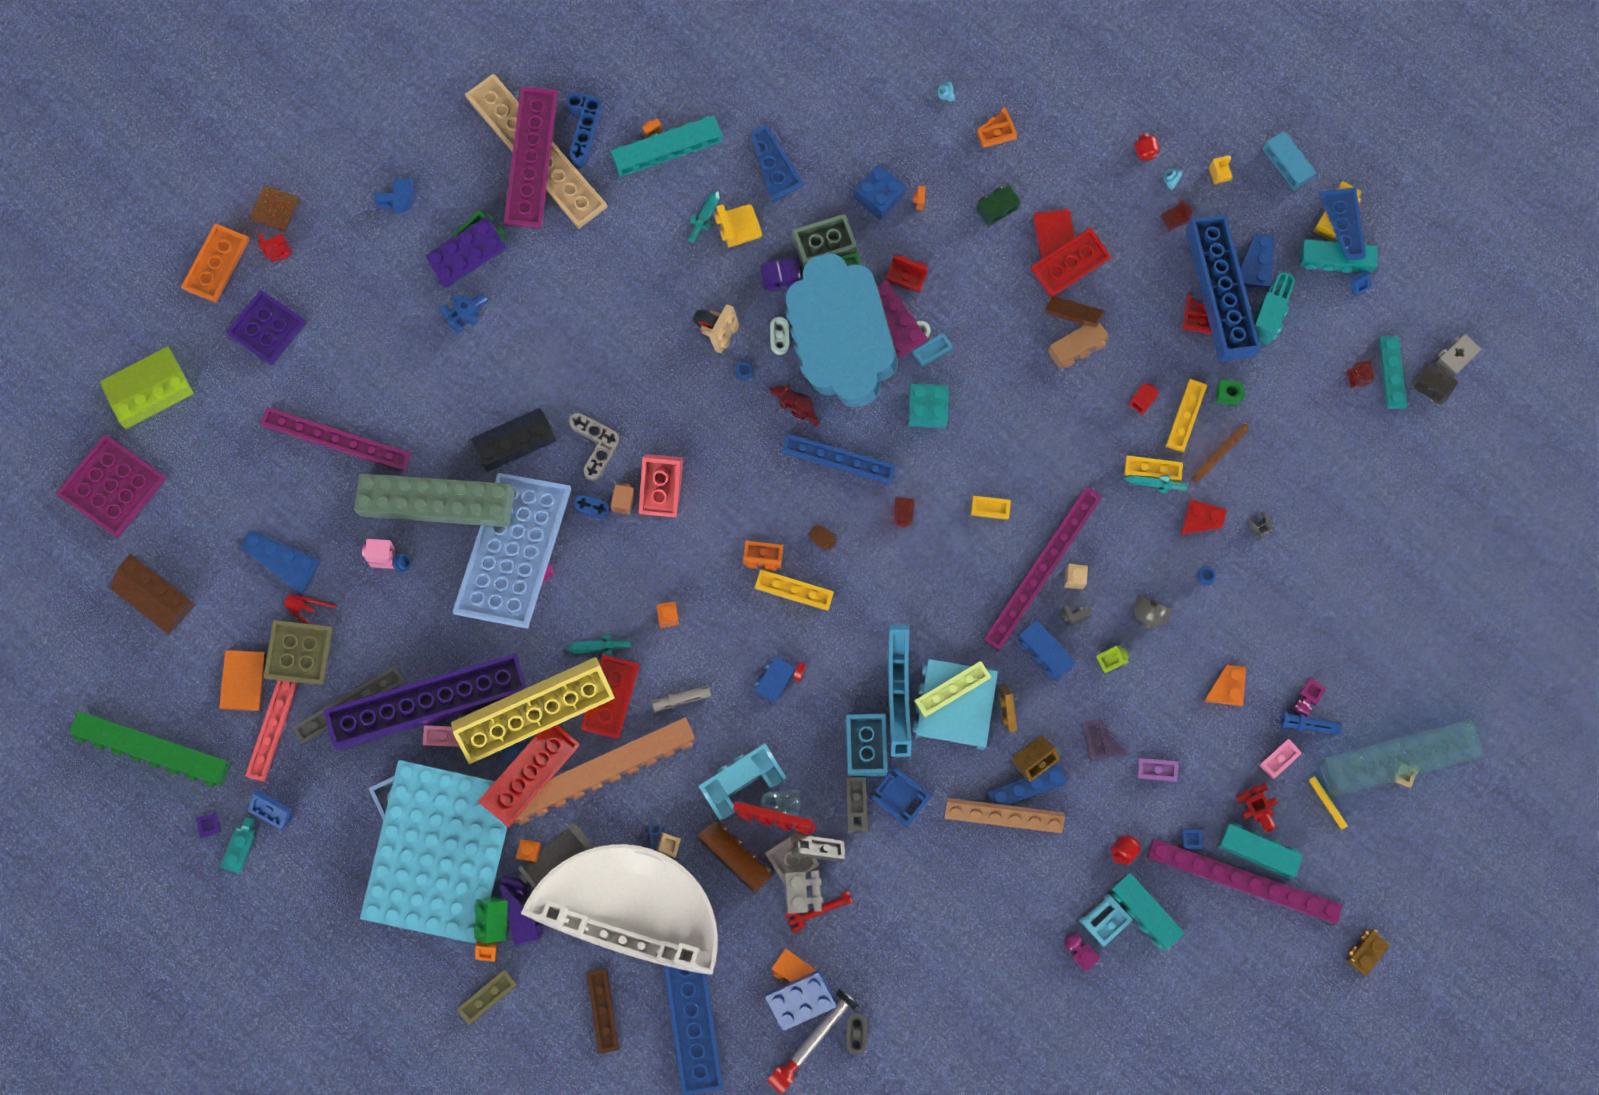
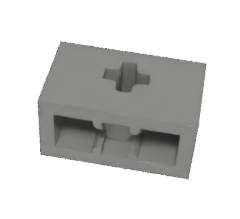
[1435,334,1482,379]

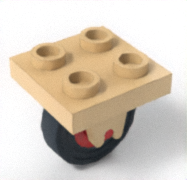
[693,304,739,354]

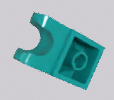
[1254,272,1295,345]

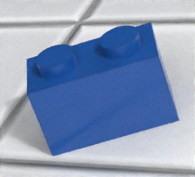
[754,657,796,704]

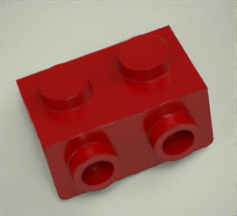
[257,232,293,263]
[885,255,929,293]

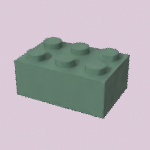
[792,214,857,270]

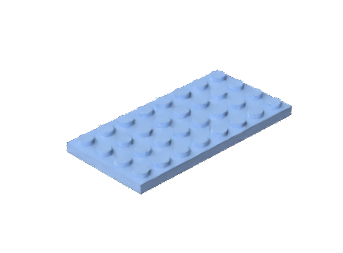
[453,473,571,629]

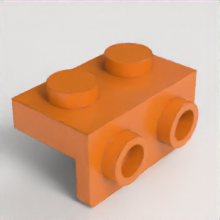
[743,540,784,571]

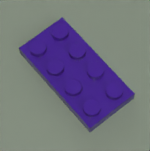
[426,216,507,288]

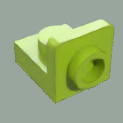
[1096,646,1129,673]

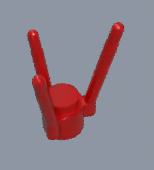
[284,593,337,624]

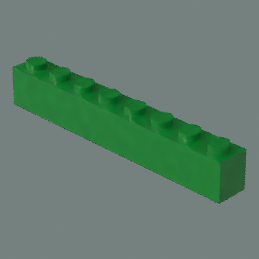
[69,711,231,788]

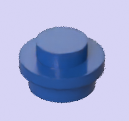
[735,362,754,380]
[393,553,411,573]
[1197,566,1216,585]

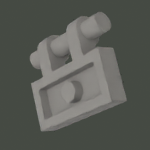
[784,871,823,914]

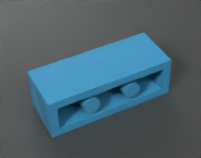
[1262,131,1316,191]

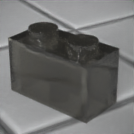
[1410,362,1459,405]

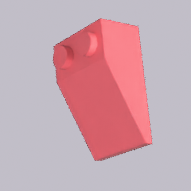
[639,454,683,517]

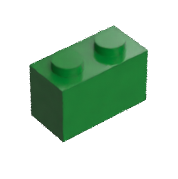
[474,897,508,943]

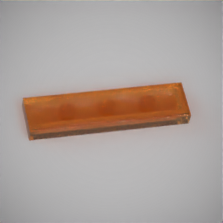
[1191,422,1250,483]

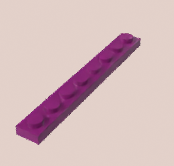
[260,407,411,472]

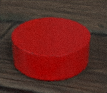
[793,662,807,682]

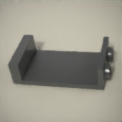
[518,822,595,892]

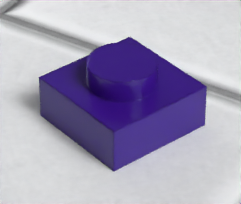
[196,812,221,838]

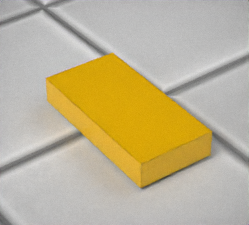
[971,495,1011,520]

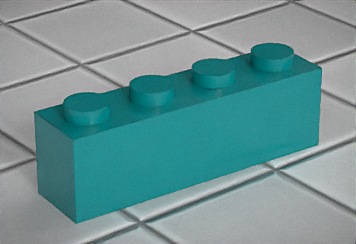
[1299,239,1378,273]
[1217,823,1303,879]
[1110,873,1185,951]

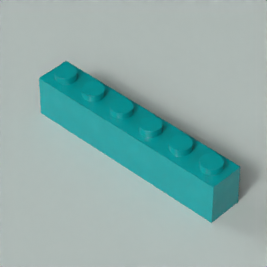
[611,115,722,177]

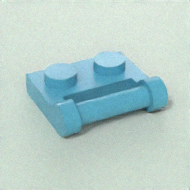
[1079,893,1133,947]

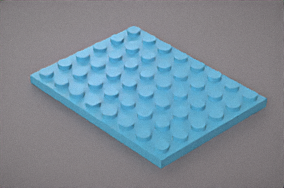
[360,760,507,944]

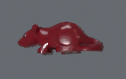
[770,384,820,427]

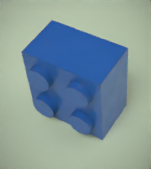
[853,164,906,220]

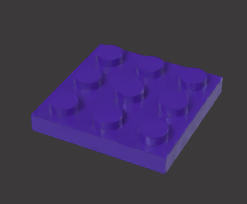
[225,290,307,366]

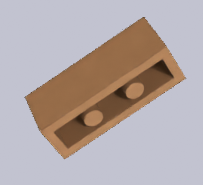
[1048,322,1109,370]

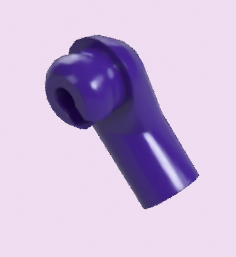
[501,876,527,899]

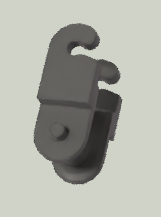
[1246,511,1273,539]

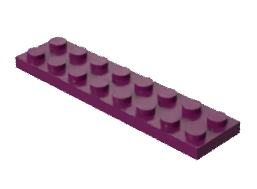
[504,87,558,229]

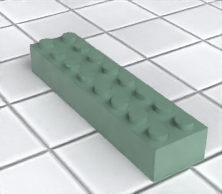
[354,473,515,527]

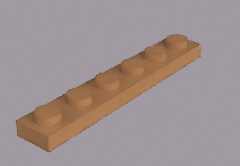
[945,798,1065,833]

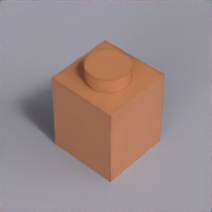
[611,483,635,515]

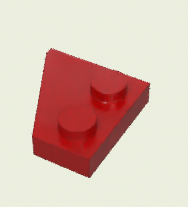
[1182,294,1212,335]
[1180,499,1227,535]

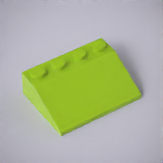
[100,346,194,429]

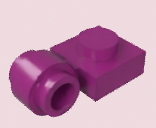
[1293,678,1327,717]
[1063,932,1101,972]

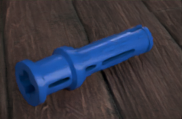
[1280,711,1342,735]

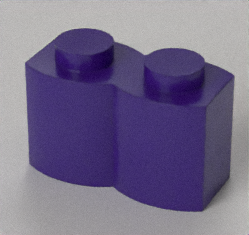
[760,258,801,292]

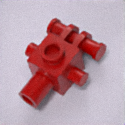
[1236,782,1278,832]

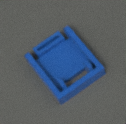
[870,767,932,827]

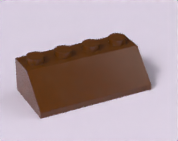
[110,554,195,635]
[698,821,772,895]

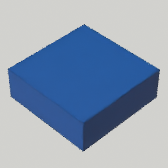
[1350,270,1371,296]
[1181,829,1203,850]

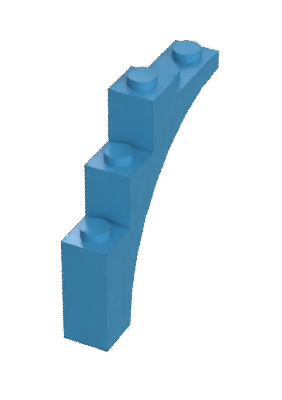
[887,625,912,757]

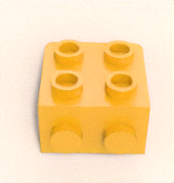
[714,204,762,248]

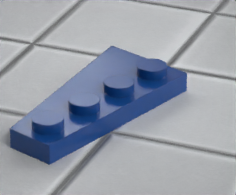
[751,125,804,203]

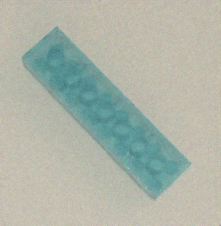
[1319,719,1485,799]

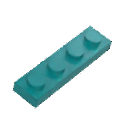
[1378,336,1407,409]

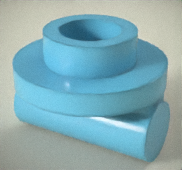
[938,81,955,102]
[1163,168,1182,189]

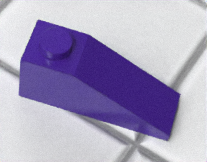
[500,886,542,947]

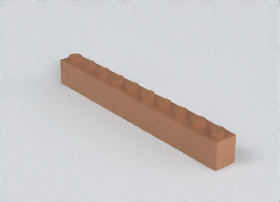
[514,717,696,825]

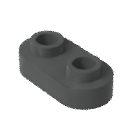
[846,1013,867,1055]

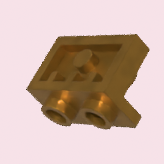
[1346,929,1390,976]

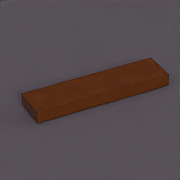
[587,969,619,1054]

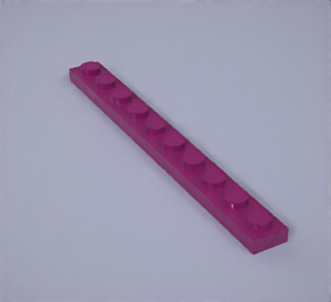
[983,486,1102,651]
[1147,839,1343,924]

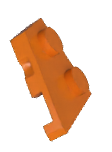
[977,107,1017,148]
[1205,665,1246,706]

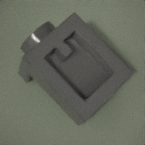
[1060,604,1092,627]

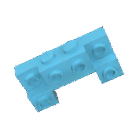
[698,744,787,822]

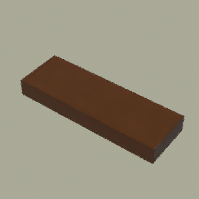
[1045,297,1104,328]

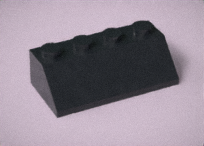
[471,408,556,472]

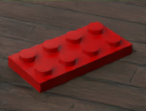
[1030,227,1112,298]
[581,654,640,740]
[733,801,817,836]

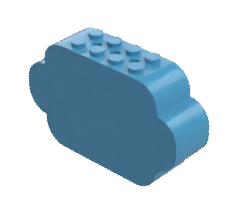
[785,253,898,407]

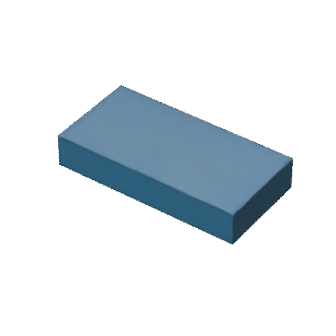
[912,333,954,368]

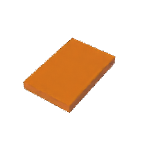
[219,650,266,711]

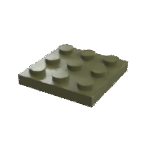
[264,620,333,686]

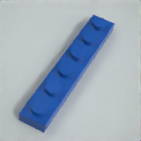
[782,434,896,485]

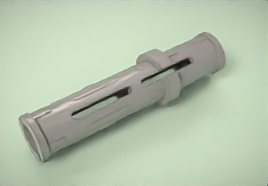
[651,685,711,713]

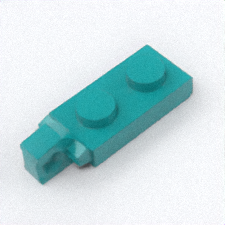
[220,817,255,874]

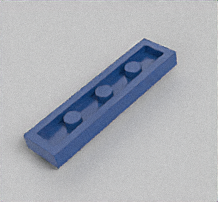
[987,764,1067,806]

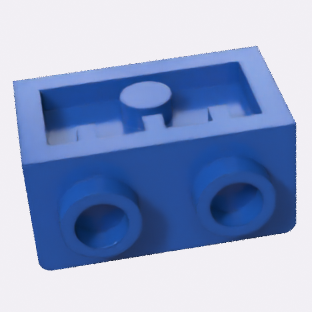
[248,790,292,830]

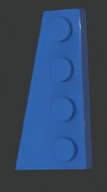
[1318,187,1366,261]
[241,530,320,596]

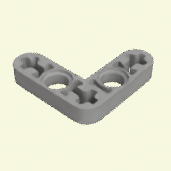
[569,413,620,481]

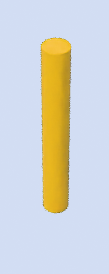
[1308,776,1348,830]

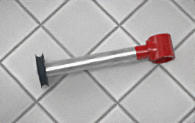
[766,988,859,1095]

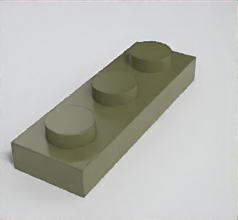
[456,970,518,1026]

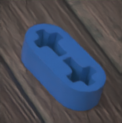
[574,495,610,519]

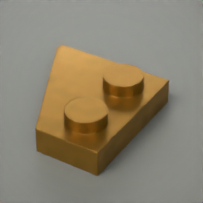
[998,684,1017,732]

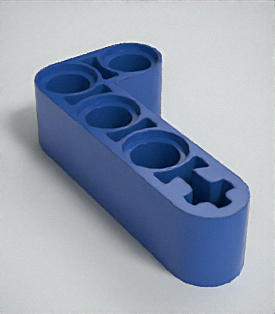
[566,92,601,168]

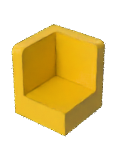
[1209,155,1233,184]

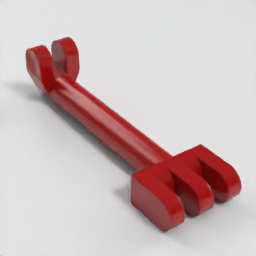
[785,891,853,933]

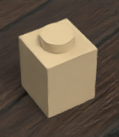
[1064,564,1088,590]

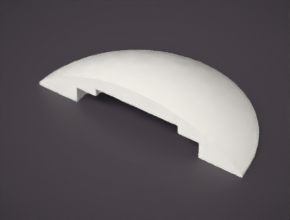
[521,844,718,975]

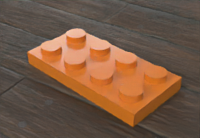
[181,223,250,303]

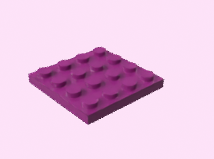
[877,280,928,360]
[56,434,167,539]

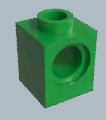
[1215,380,1245,406]

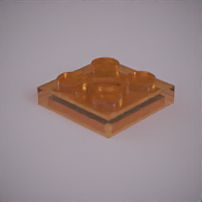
[249,185,300,233]

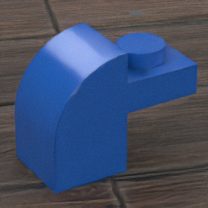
[374,179,415,214]

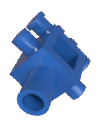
[439,293,488,334]

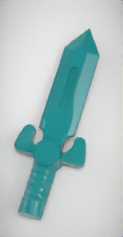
[688,190,720,243]
[1123,475,1188,494]
[565,634,631,656]

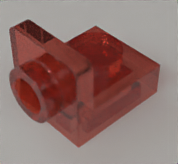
[1161,200,1192,231]

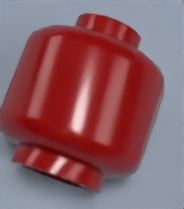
[1134,133,1160,162]
[1110,835,1140,865]

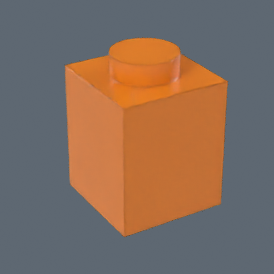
[656,602,679,628]

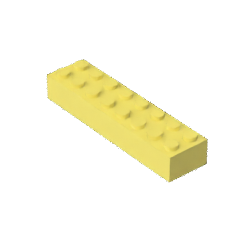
[451,657,615,764]

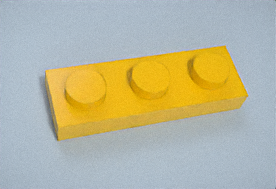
[1124,455,1183,482]

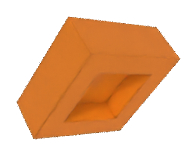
[642,118,662,139]
[913,186,926,211]
[516,839,541,863]
[475,940,497,962]

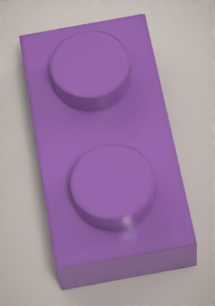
[1137,758,1178,782]

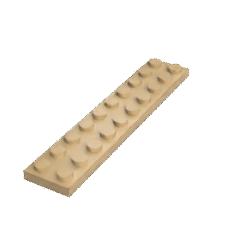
[465,73,608,229]

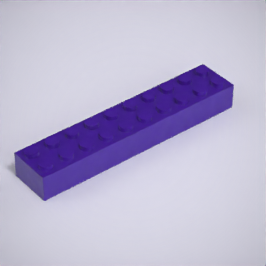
[323,653,527,752]

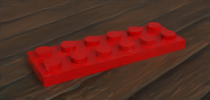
[478,725,581,828]

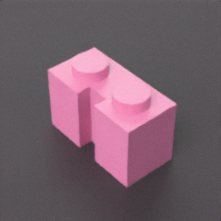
[362,539,396,569]

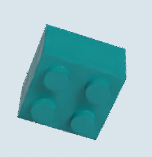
[908,384,948,428]

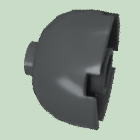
[1134,595,1173,630]

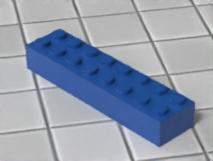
[1185,215,1261,362]

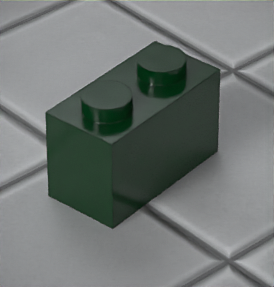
[976,185,1021,227]

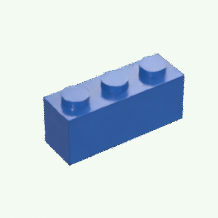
[1017,620,1076,681]

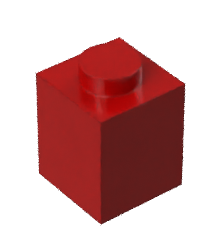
[1128,382,1160,415]

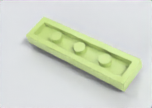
[914,661,991,718]

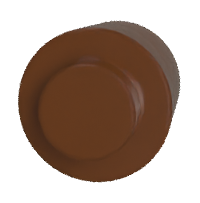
[808,524,837,551]

